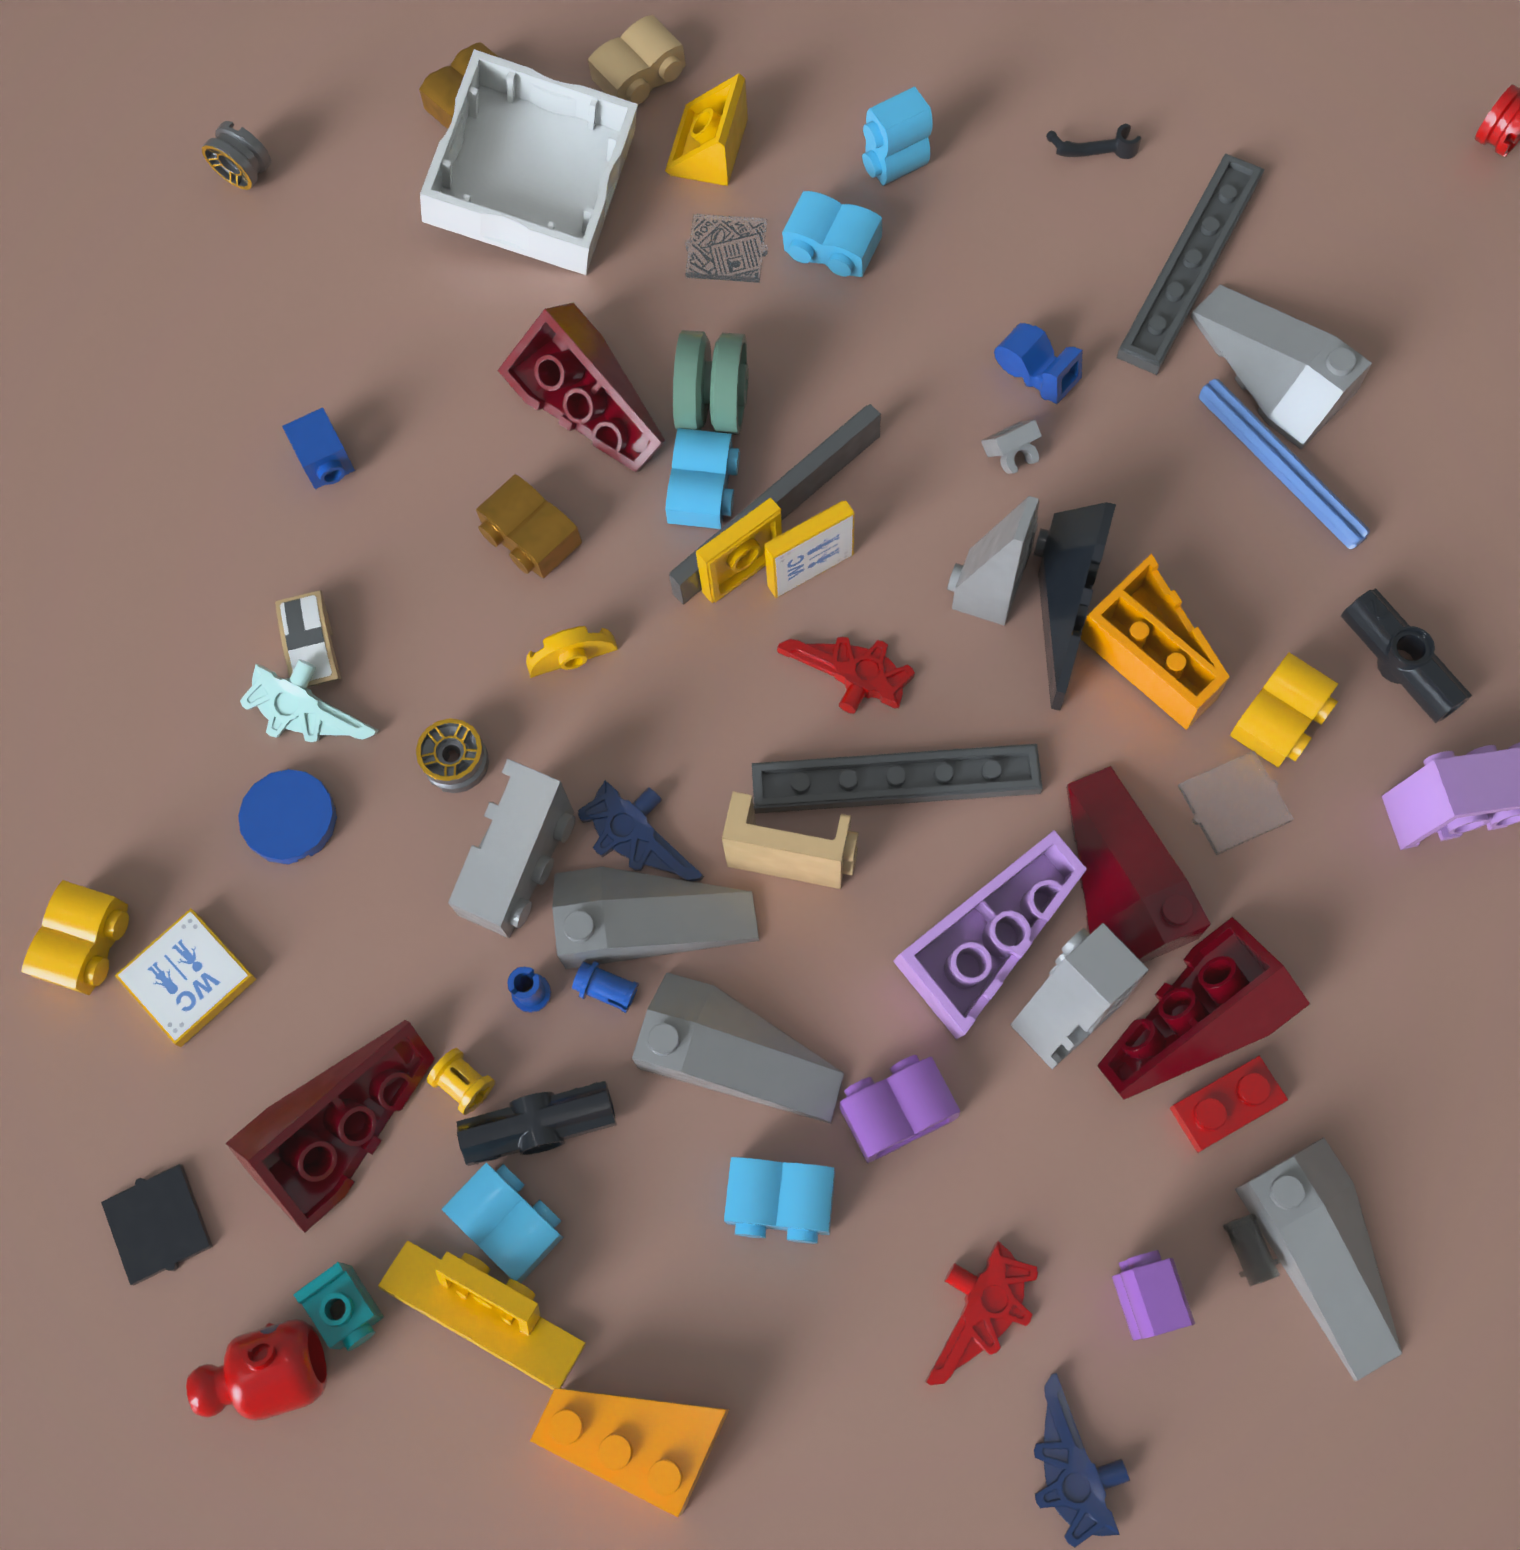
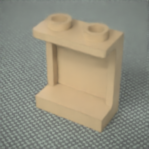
[722,792,859,889]

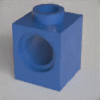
[282,407,355,489]

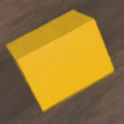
[665,73,748,186]

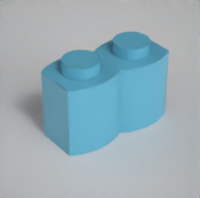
[862,86,933,186]
[782,191,882,277]
[665,428,740,529]
[724,1157,835,1244]
[442,1163,564,1283]

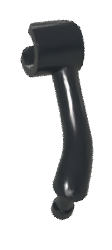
[1046,123,1142,159]

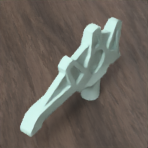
[240,659,378,742]

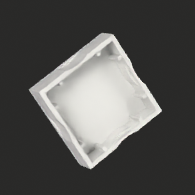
[420,49,638,275]

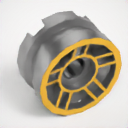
[202,121,271,190]
[416,718,489,793]

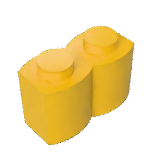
[1230,652,1338,768]
[22,880,129,995]

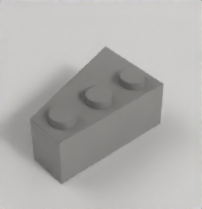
[448,758,575,938]
[1010,923,1149,1069]

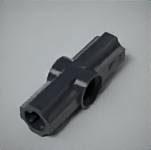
[1341,588,1472,723]
[456,1081,617,1166]

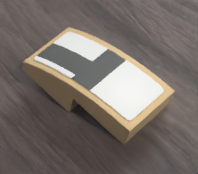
[275,590,341,687]

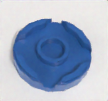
[238,769,337,864]

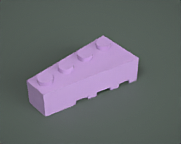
[1382,742,1520,850]
[893,830,1087,1040]

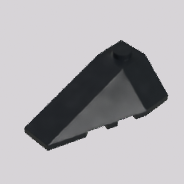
[1034,502,1116,711]

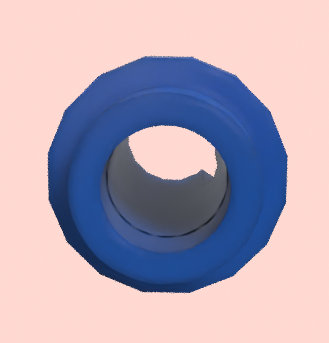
[572,961,639,1013]
[507,966,551,1013]

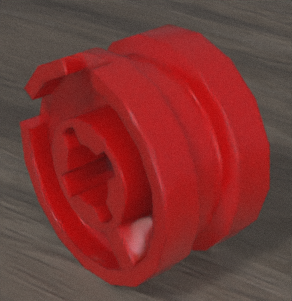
[1475,84,1520,157]

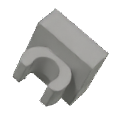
[981,420,1042,474]

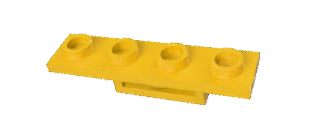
[378,1240,586,1390]

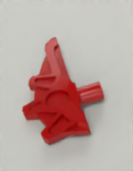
[777,636,915,714]
[925,1241,1038,1385]

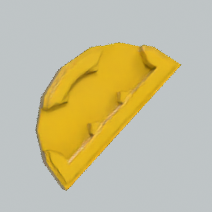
[526,626,618,678]

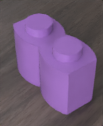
[839,1055,961,1163]
[1112,1250,1195,1341]

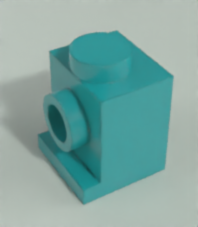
[293,1262,384,1351]

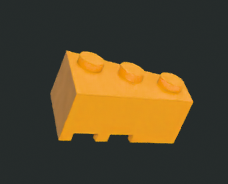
[1081,553,1230,730]
[530,1388,730,1517]

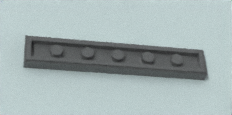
[1117,153,1265,375]
[669,404,881,605]
[751,744,1043,814]

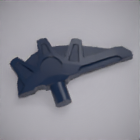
[578,780,704,882]
[1034,1373,1130,1548]

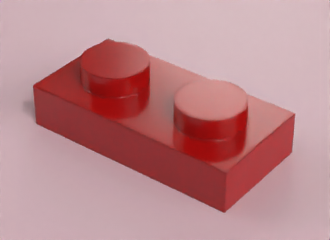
[1170,1055,1288,1153]

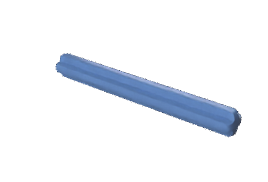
[1199,379,1370,549]

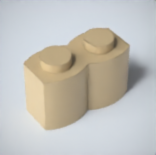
[588,15,686,104]

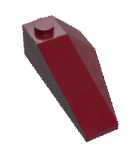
[497,302,666,472]
[1066,766,1211,963]
[1097,917,1310,1100]
[225,1020,435,1233]

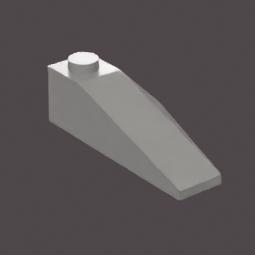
[1191,284,1372,449]
[947,496,1039,626]
[552,867,759,969]
[632,973,844,1124]
[1235,1138,1402,1381]

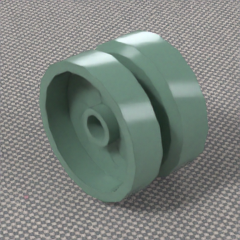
[673,330,749,435]

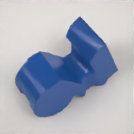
[994,323,1083,404]

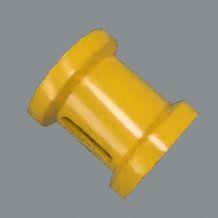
[427,1048,495,1115]

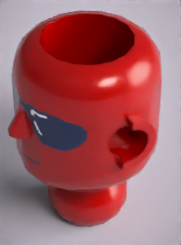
[186,1319,327,1421]

